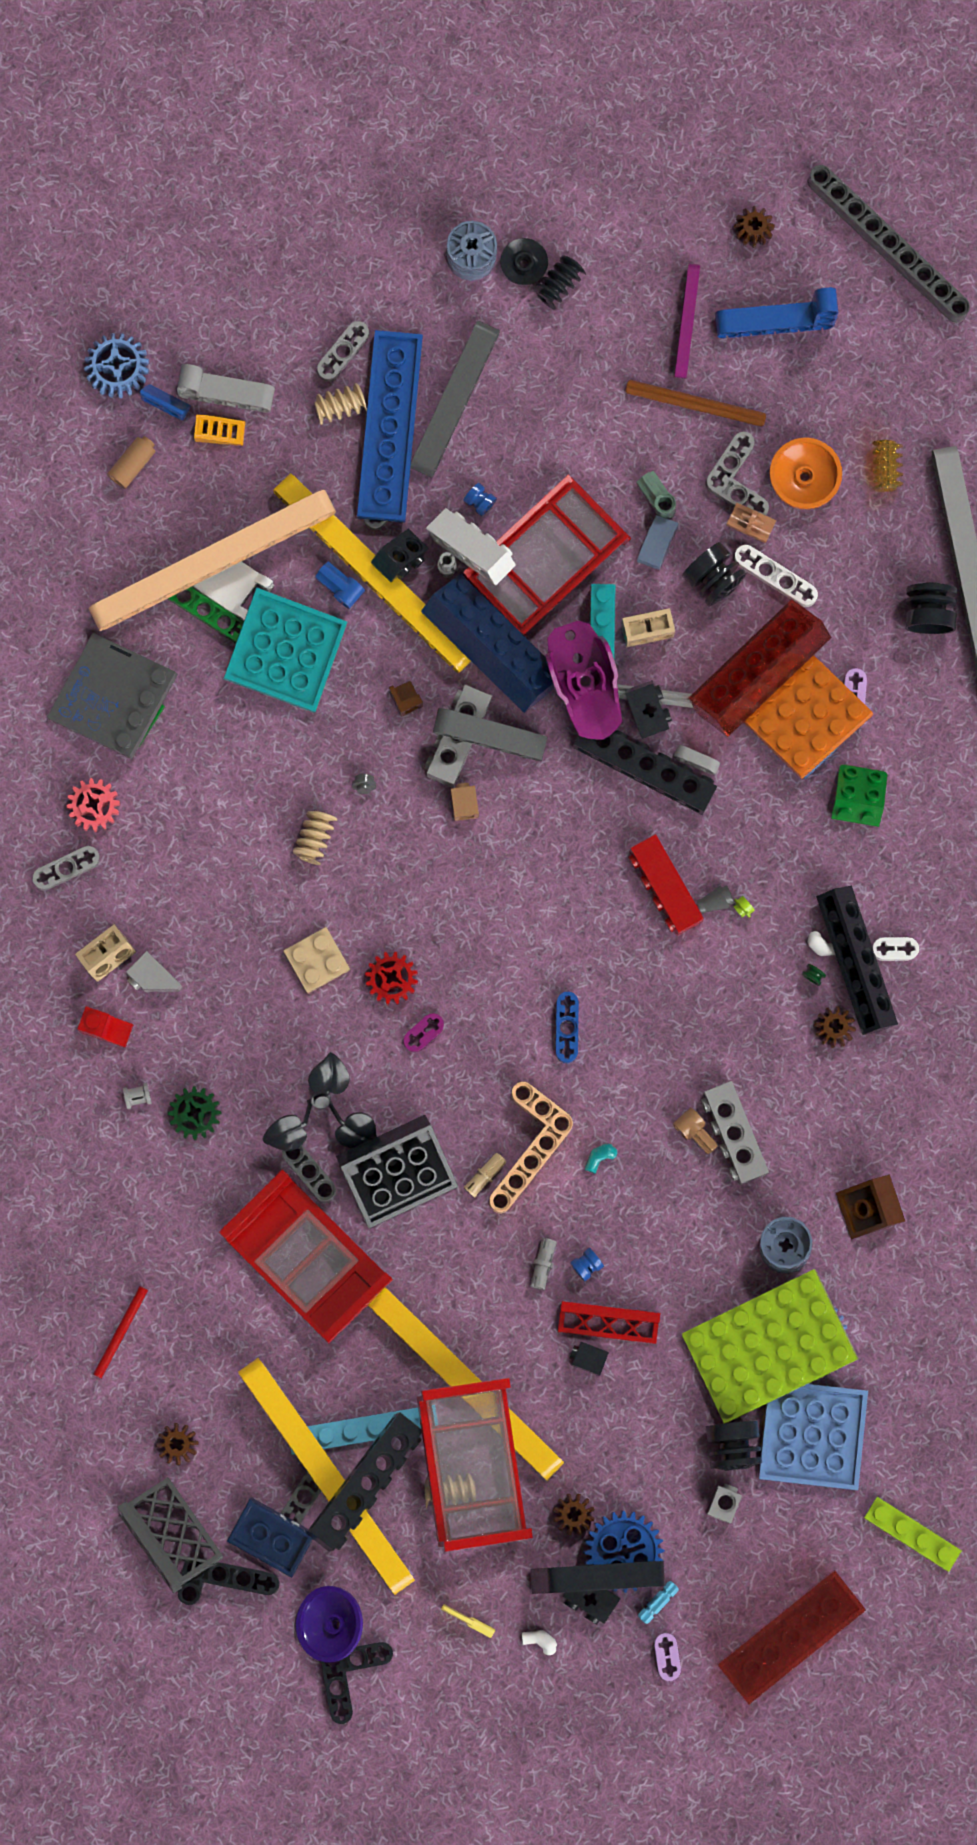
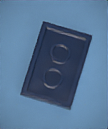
[227,1497,313,1578]

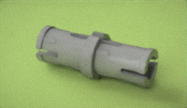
[437,552,457,578]
[530,1238,557,1290]

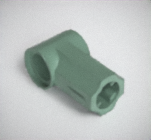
[636,471,676,519]

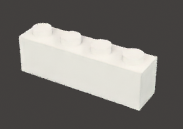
[426,508,516,586]

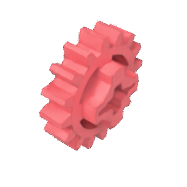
[67,778,120,832]

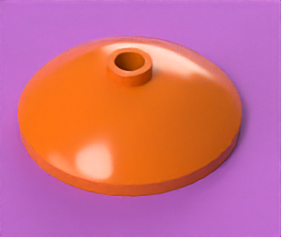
[770,438,842,509]

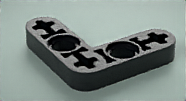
[321,1642,393,1724]

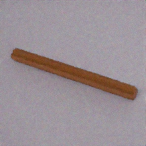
[626,380,766,427]

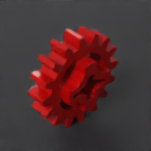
[365,952,418,1005]

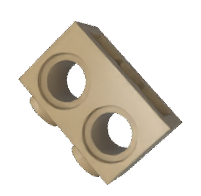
[621,608,675,648]
[75,924,136,982]

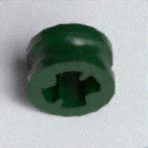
[801,964,826,986]

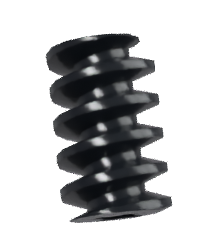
[535,255,586,310]

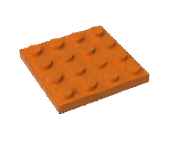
[735,648,873,779]

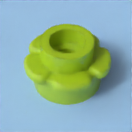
[733,895,755,918]

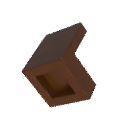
[389,681,423,717]

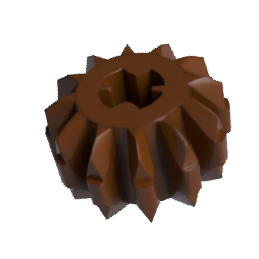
[734,206,775,248]
[814,1006,856,1048]
[156,1423,199,1466]
[553,1494,595,1535]

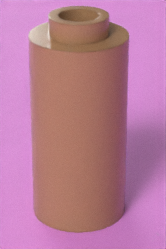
[107,436,156,489]

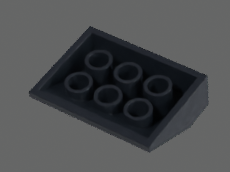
[336,1115,458,1228]

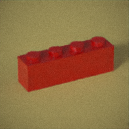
[628,834,704,936]

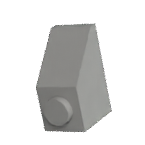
[126,951,183,992]

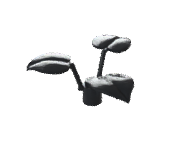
[262,1052,377,1151]

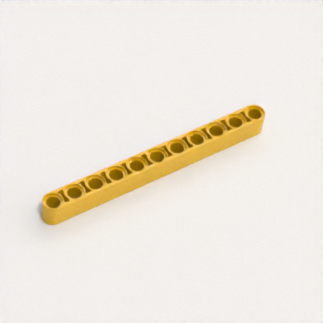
[273,473,471,674]
[368,1287,564,1480]
[238,1358,415,1595]

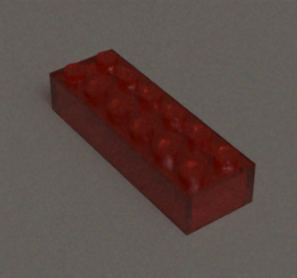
[688,599,832,737]
[716,1570,866,1705]

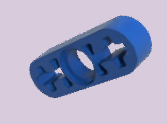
[556,992,579,1064]

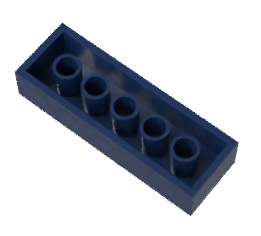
[421,574,554,713]

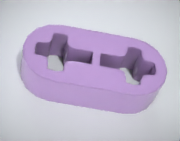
[844,668,867,704]
[654,1633,681,1681]

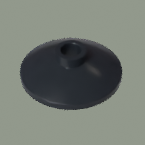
[500,238,548,285]

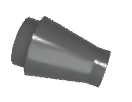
[697,886,735,914]

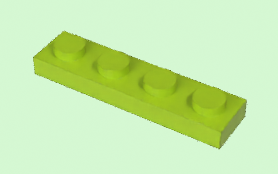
[864,1497,962,1572]

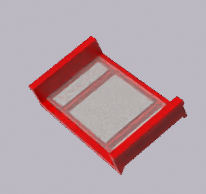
[463,474,631,637]
[417,1378,533,1552]

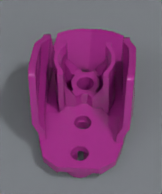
[545,621,622,740]

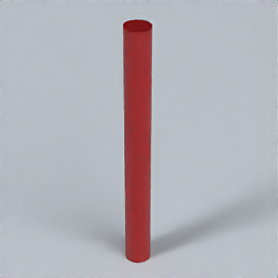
[93,1286,148,1379]

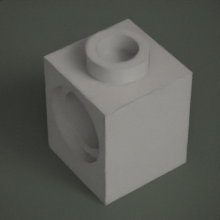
[706,1483,742,1524]

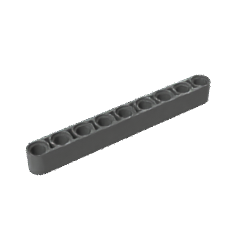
[808,165,970,323]

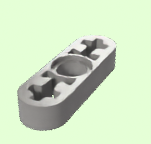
[317,321,369,382]
[33,846,100,891]

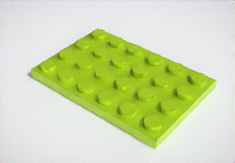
[682,1269,859,1424]

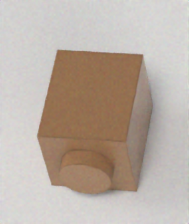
[450,783,479,821]

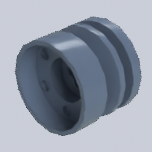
[446,221,497,281]
[760,1217,812,1274]

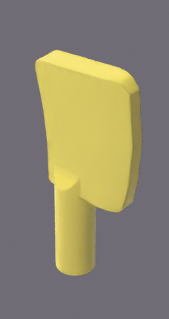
[441,1604,495,1638]

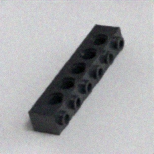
[573,730,717,816]
[816,885,898,1035]
[306,1412,422,1552]

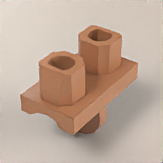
[726,503,776,543]

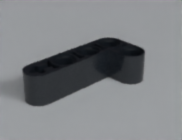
[178,1558,280,1605]

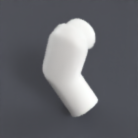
[807,931,835,956]
[522,1630,557,1655]

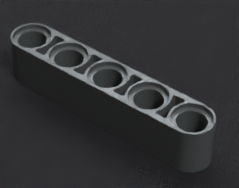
[433,708,548,761]

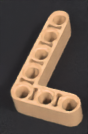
[489,1082,573,1214]

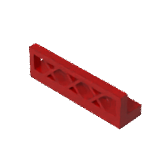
[558,1301,661,1344]

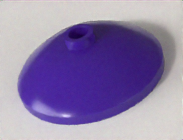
[296,1586,363,1662]

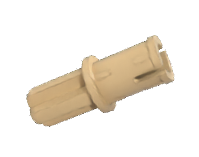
[464,1153,506,1198]

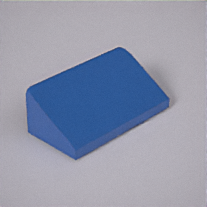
[140,384,191,421]

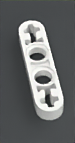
[734,545,818,607]

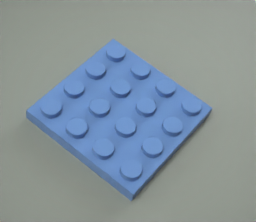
[759,1384,868,1490]

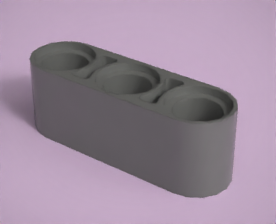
[282,1146,336,1203]

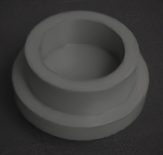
[352,774,376,794]

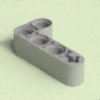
[177,364,275,413]

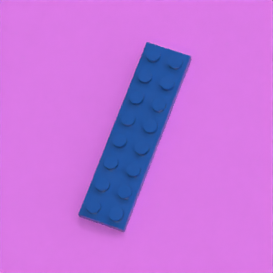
[357,330,423,523]

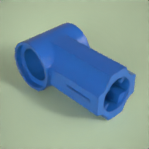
[315,561,365,609]

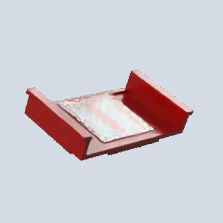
[219,1169,393,1344]

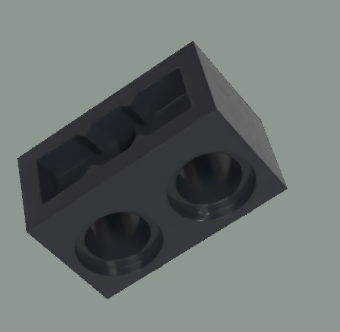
[371,528,429,582]

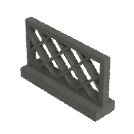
[117,1477,223,1594]

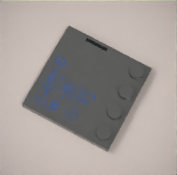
[47,633,178,759]

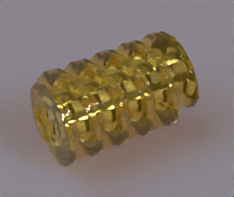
[872,440,904,492]

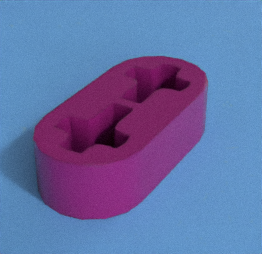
[404,1013,444,1053]

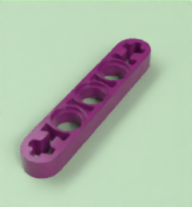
[674,263,700,379]

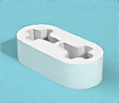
[872,937,919,961]

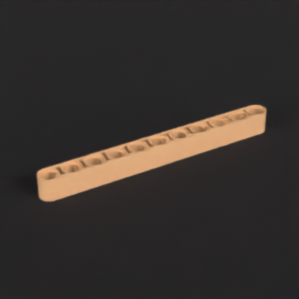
[89,490,336,631]

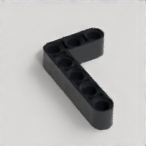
[530,1561,665,1594]

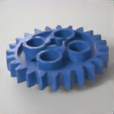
[583,1510,665,1593]

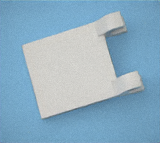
[193,561,275,621]

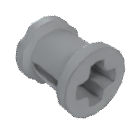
[123,1082,152,1109]

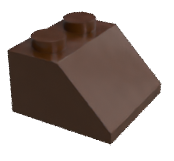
[836,1174,905,1240]

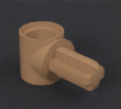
[672,1107,718,1154]

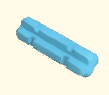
[638,1581,679,1624]

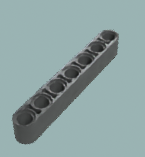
[411,321,500,478]

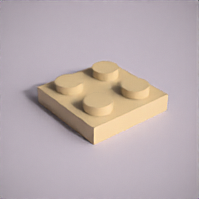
[284,927,350,994]

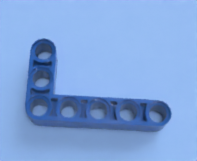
[715,287,839,338]

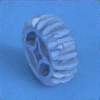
[84,333,149,398]

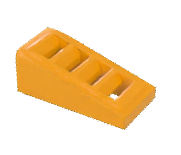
[194,414,245,446]

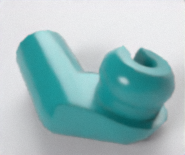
[584,1143,618,1174]

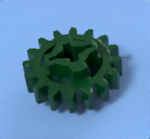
[168,1086,222,1141]

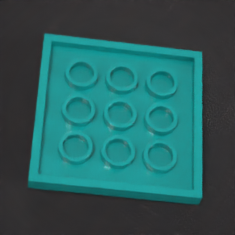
[223,588,347,713]

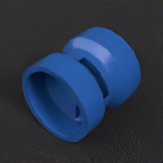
[463,483,497,516]
[570,1247,604,1282]

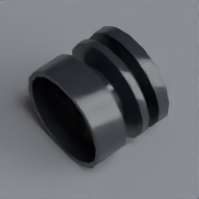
[682,542,747,607]
[905,582,957,634]
[706,1421,762,1471]

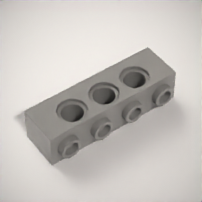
[424,685,492,788]
[701,1081,769,1185]

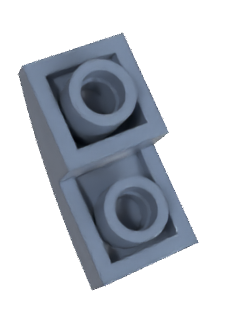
[637,515,679,570]

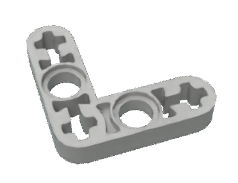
[706,432,769,516]

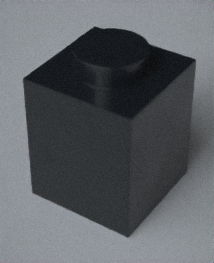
[569,1342,609,1376]

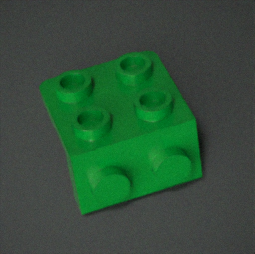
[831,765,887,827]

